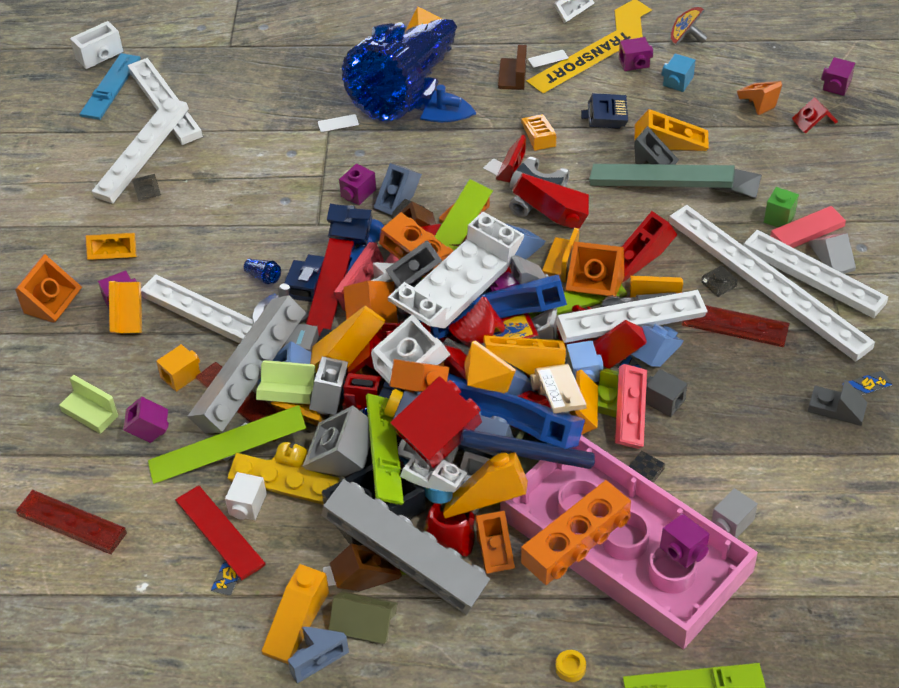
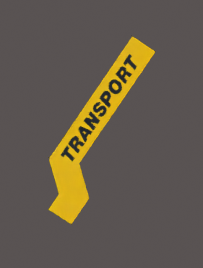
[526,0,652,94]

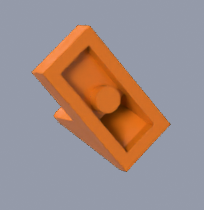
[737,81,782,115]
[390,359,449,392]
[476,510,515,574]

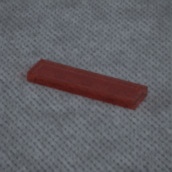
[682,305,790,347]
[16,489,127,555]

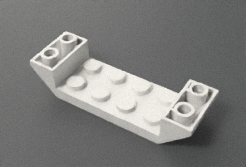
[388,212,524,328]

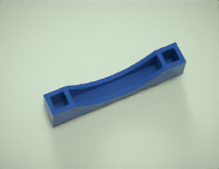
[409,274,567,339]
[421,373,585,449]

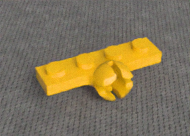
[227,442,341,505]

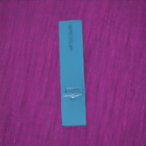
[80,53,141,120]

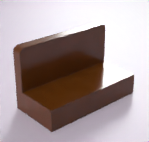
[498,45,527,90]

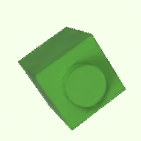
[763,187,799,228]

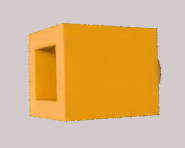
[156,344,201,392]

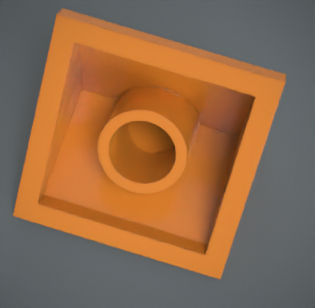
[565,241,624,296]
[15,254,82,323]
[343,280,398,334]

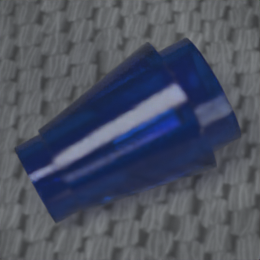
[244,258,281,284]

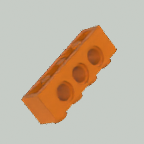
[379,212,453,278]
[521,480,631,585]

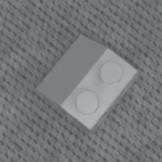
[303,406,371,477]

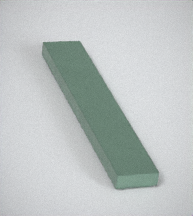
[589,164,735,188]

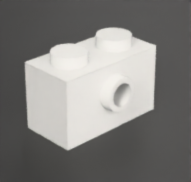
[70,21,123,69]

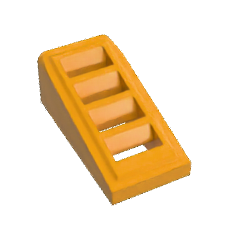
[521,114,556,151]

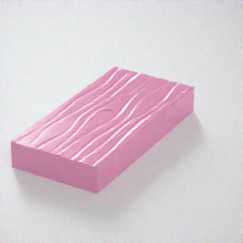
[500,435,758,650]

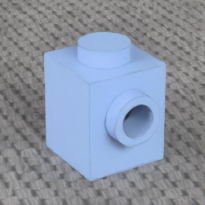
[566,341,603,382]

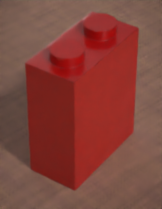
[390,376,482,469]

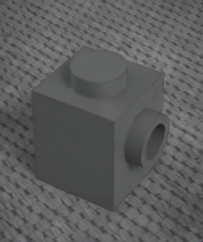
[646,369,687,417]

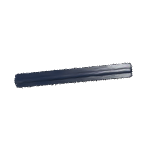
[460,429,595,469]

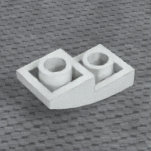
[400,454,467,492]

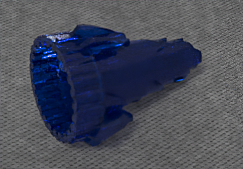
[341,19,457,122]

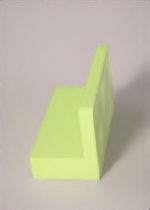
[256,360,315,404]
[59,375,118,434]

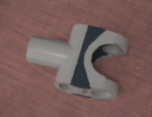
[509,157,570,217]

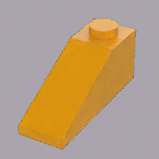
[634,109,709,151]
[310,305,385,373]
[483,335,566,375]
[443,452,528,518]
[261,564,329,665]

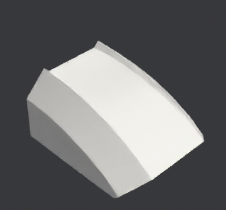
[371,314,450,384]

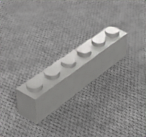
[187,295,306,434]
[321,479,490,615]

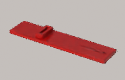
[306,238,354,336]
[175,485,266,581]

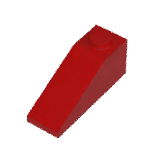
[513,173,589,229]
[622,211,677,282]

